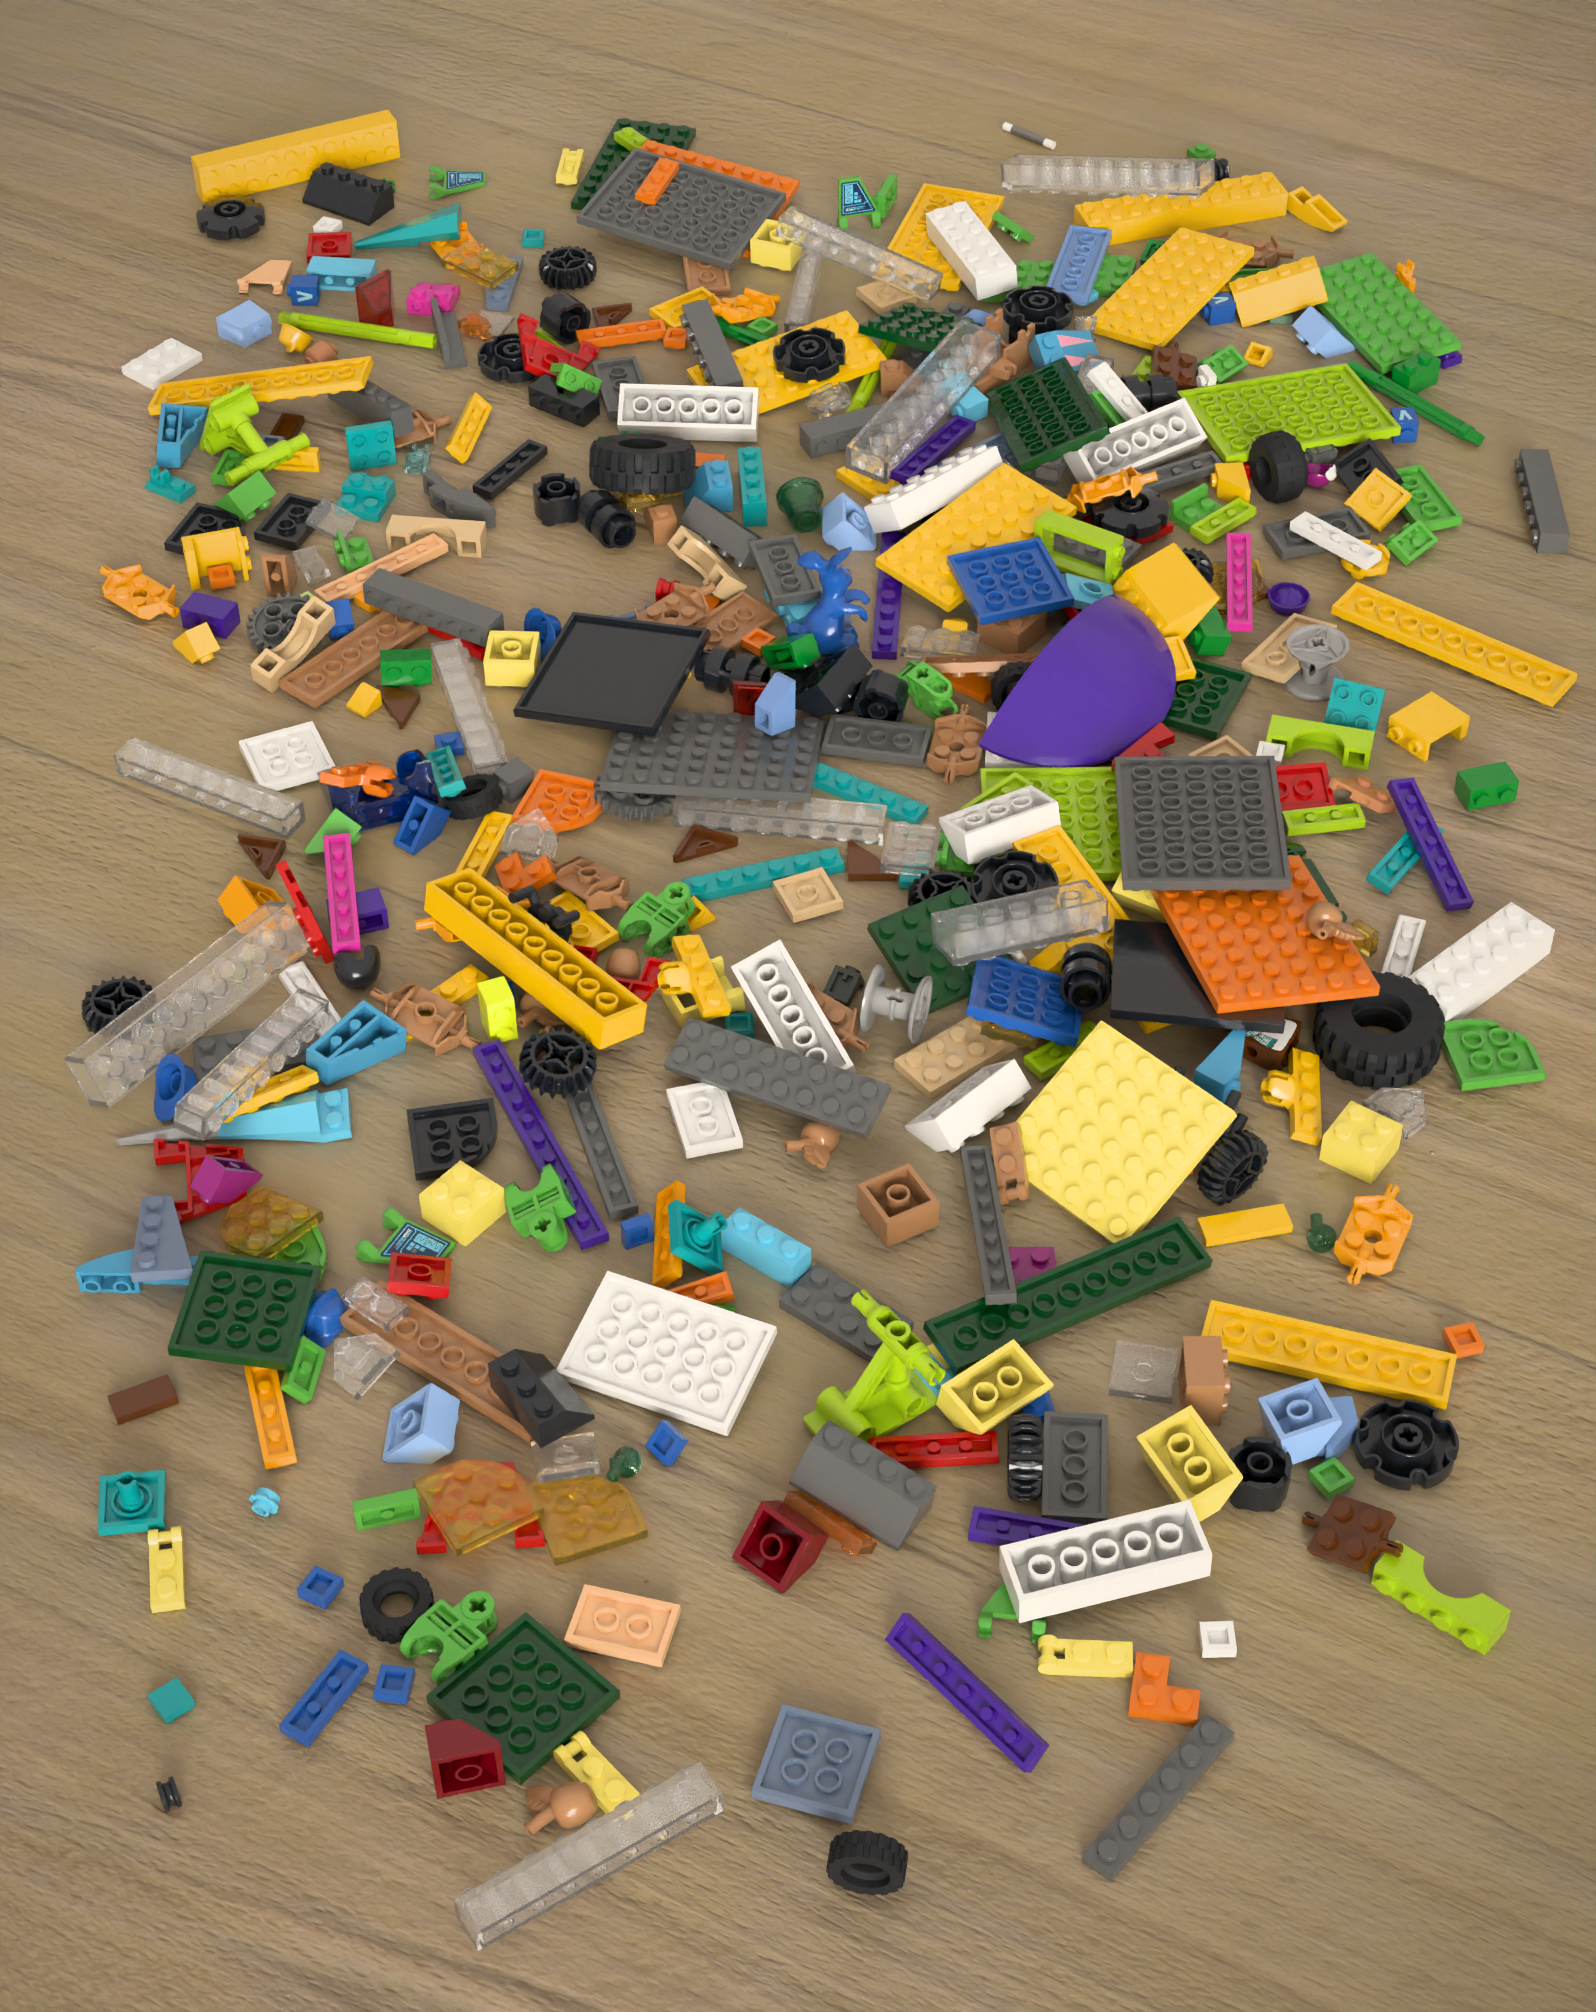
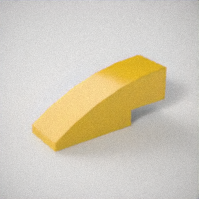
[1287,186,1348,232]

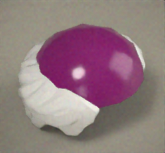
[1306,462,1337,488]

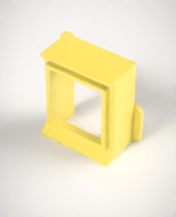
[662,956,746,1029]

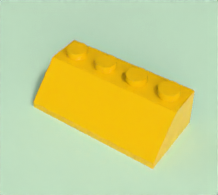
[1229,256,1328,328]

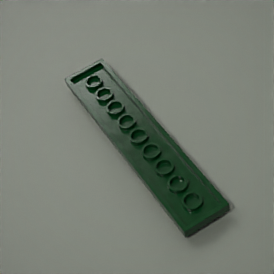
[923,1216,1213,1376]

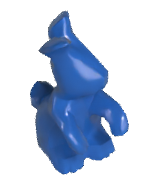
[786,547,870,654]

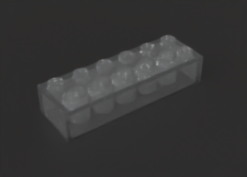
[931,879,1109,966]

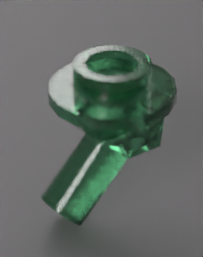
[1306,1213,1337,1253]
[606,1446,641,1482]

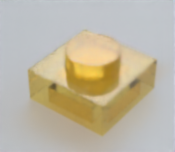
[1351,918,1380,957]

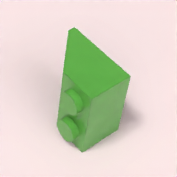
[212,471,277,523]

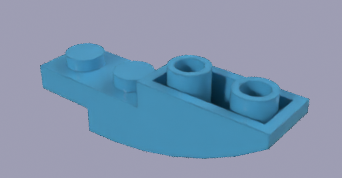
[75,1249,198,1294]

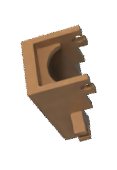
[947,308,1035,394]

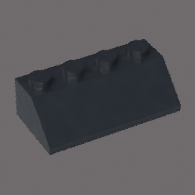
[302,162,395,226]

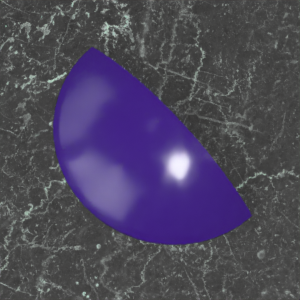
[978,594,1176,767]

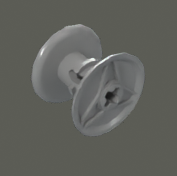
[1283,624,1350,701]
[860,964,933,1044]

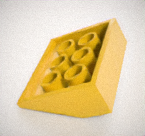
[1112,543,1220,640]

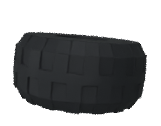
[1249,430,1308,504]

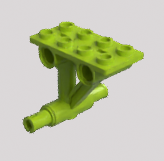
[199,383,310,486]
[803,1289,946,1444]

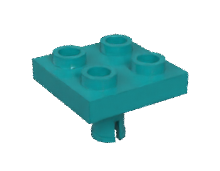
[345,420,397,471]
[1324,677,1386,738]
[668,1199,728,1275]
[98,1470,167,1536]

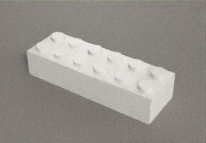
[925,201,1018,301]
[617,383,759,442]
[1063,398,1207,484]
[864,444,1003,534]
[1408,902,1555,1021]
[731,940,858,1074]
[999,1500,1212,1623]

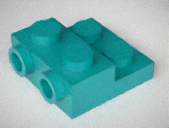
[334,472,396,522]

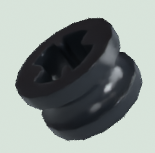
[156,1776,182,1813]

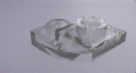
[292,545,331,585]

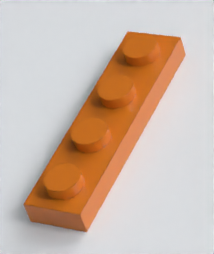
[575,319,667,348]

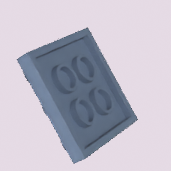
[751,1704,881,1825]

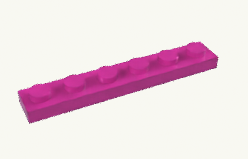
[1226,533,1253,632]
[323,833,361,954]

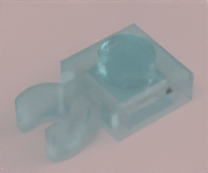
[404,443,431,474]

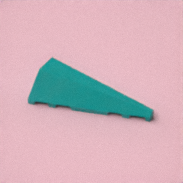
[355,203,462,250]

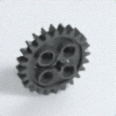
[246,592,326,653]
[594,775,679,822]

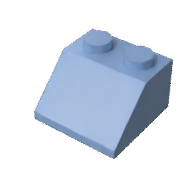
[1292,305,1356,358]
[822,492,877,551]
[1258,1378,1342,1464]
[382,1383,460,1464]

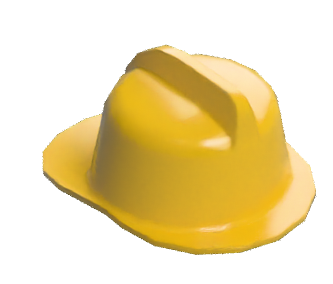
[279,321,315,353]

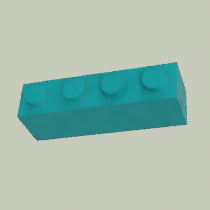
[737,446,767,527]

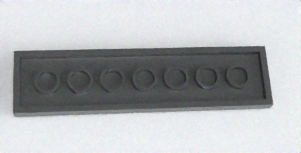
[663,1017,892,1139]

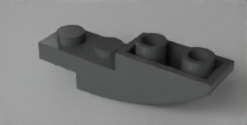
[422,470,496,529]

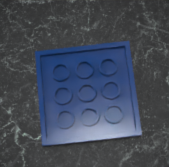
[947,537,1074,625]
[965,950,1082,1048]

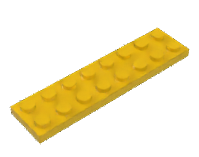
[1201,1300,1457,1410]

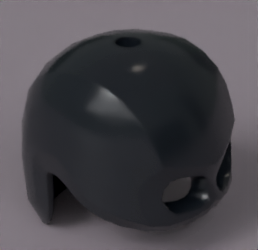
[333,945,381,989]

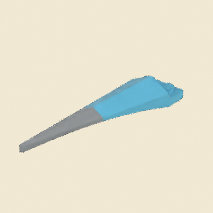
[115,1088,353,1146]

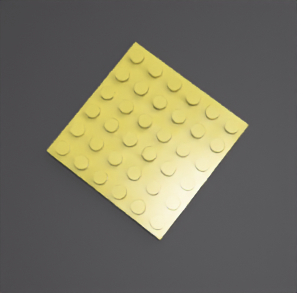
[991,1020,1237,1244]

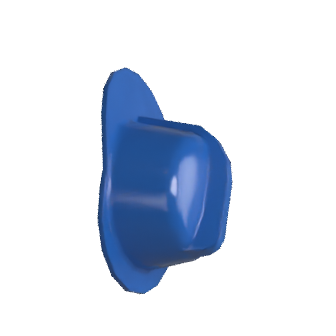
[524,608,562,661]
[154,1054,197,1122]
[303,1288,351,1348]

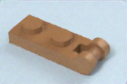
[989,1122,1031,1206]

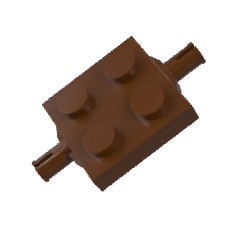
[1150,341,1197,390]
[1302,1494,1403,1574]

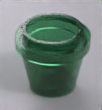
[776,477,824,533]

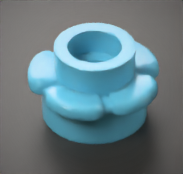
[249,1487,281,1517]

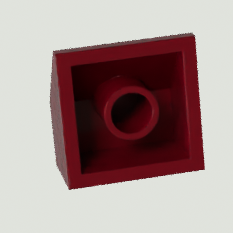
[732,1500,829,1593]
[425,1718,506,1799]

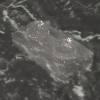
[342,1276,409,1332]

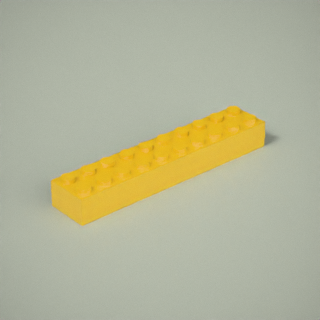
[191,110,400,204]
[1073,172,1288,246]
[424,868,647,1050]

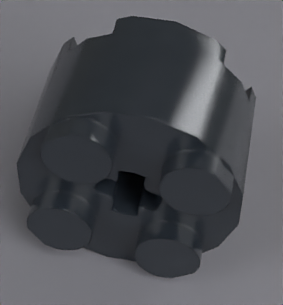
[540,292,591,344]
[533,473,581,527]
[853,669,909,722]
[1228,1436,1293,1512]

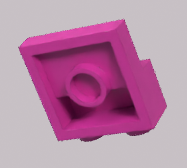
[406,282,461,316]

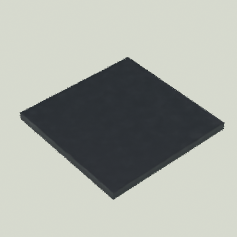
[513,612,711,736]
[1110,919,1285,1034]

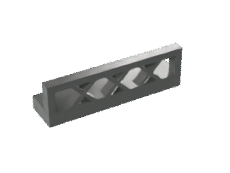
[430,298,467,369]

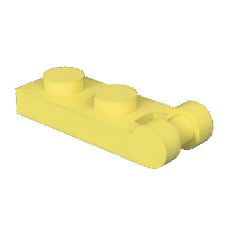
[556,148,585,185]
[148,1526,186,1613]
[1038,1635,1133,1678]
[553,1731,641,1822]

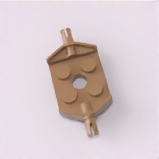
[1217,230,1294,268]
[394,409,451,448]
[634,581,716,627]
[927,704,987,785]
[549,856,633,911]
[806,981,870,1054]
[369,983,482,1056]

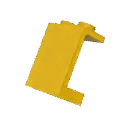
[181,527,252,590]
[1386,691,1470,762]

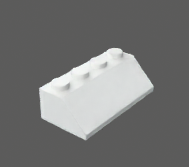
[939,785,1061,864]
[904,1059,1031,1153]

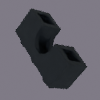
[528,374,600,428]

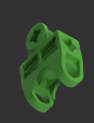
[893,660,959,720]
[617,882,695,958]
[505,1163,576,1252]
[400,1591,498,1685]

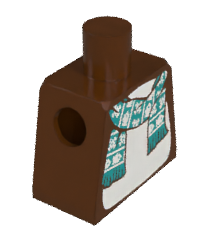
[1229,1017,1302,1071]

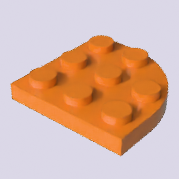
[512,769,603,834]

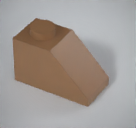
[880,359,926,397]
[643,504,677,545]
[261,554,297,597]

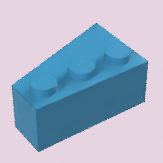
[156,403,208,468]
[306,1000,407,1086]

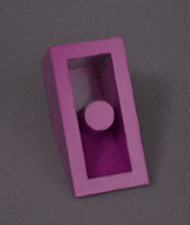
[190,1155,263,1205]

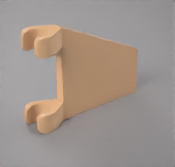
[237,260,292,295]

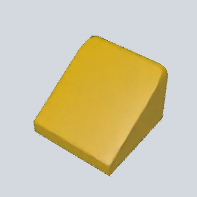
[1243,341,1274,368]
[942,617,970,641]
[346,682,382,718]
[685,895,717,931]

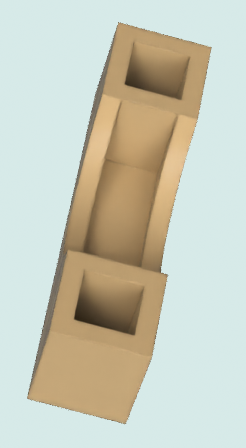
[385,515,487,558]
[667,525,747,601]
[250,595,336,693]

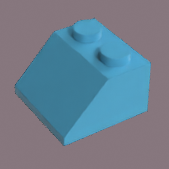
[683,460,734,512]

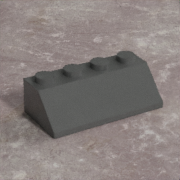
[679,496,763,570]
[789,1419,937,1551]

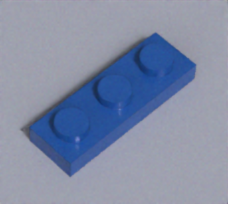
[279,1649,369,1748]

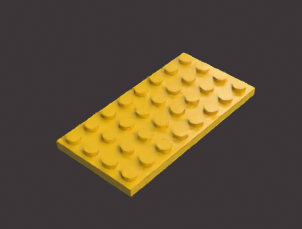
[875,183,1005,291]
[1084,227,1255,351]
[686,310,887,414]
[875,463,1077,613]

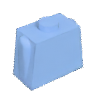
[216,300,272,348]

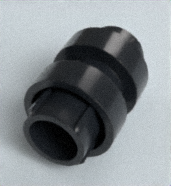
[1120,372,1177,413]
[577,490,636,548]
[694,645,771,700]
[1060,943,1112,1011]

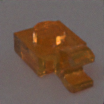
[458,312,493,341]

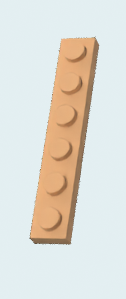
[314,533,449,602]

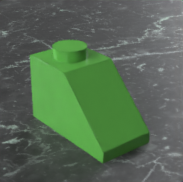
[304,808,363,854]

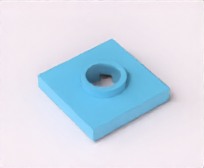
[1063,573,1113,610]

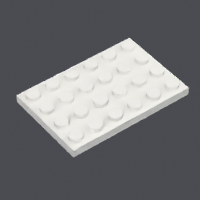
[556,1271,777,1436]

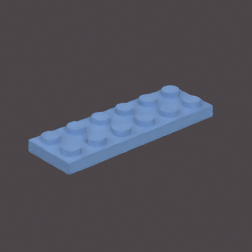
[1047,225,1112,304]

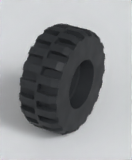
[589,434,696,494]
[1312,971,1445,1090]

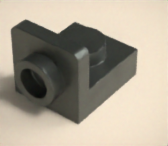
[823,965,865,1007]

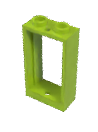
[1034,509,1125,585]

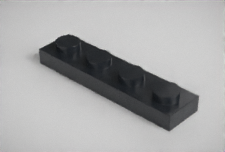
[472,439,548,500]

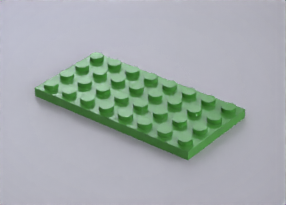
[1315,252,1461,374]

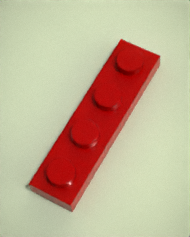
[869,1430,999,1469]

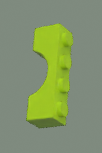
[1266,715,1375,771]
[1371,1540,1511,1656]

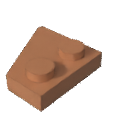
[1328,775,1397,813]

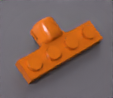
[319,760,396,798]

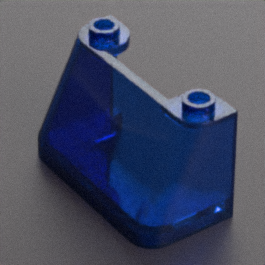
[317,749,438,832]

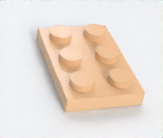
[564,1584,681,1667]

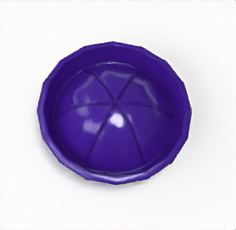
[1267,582,1310,616]

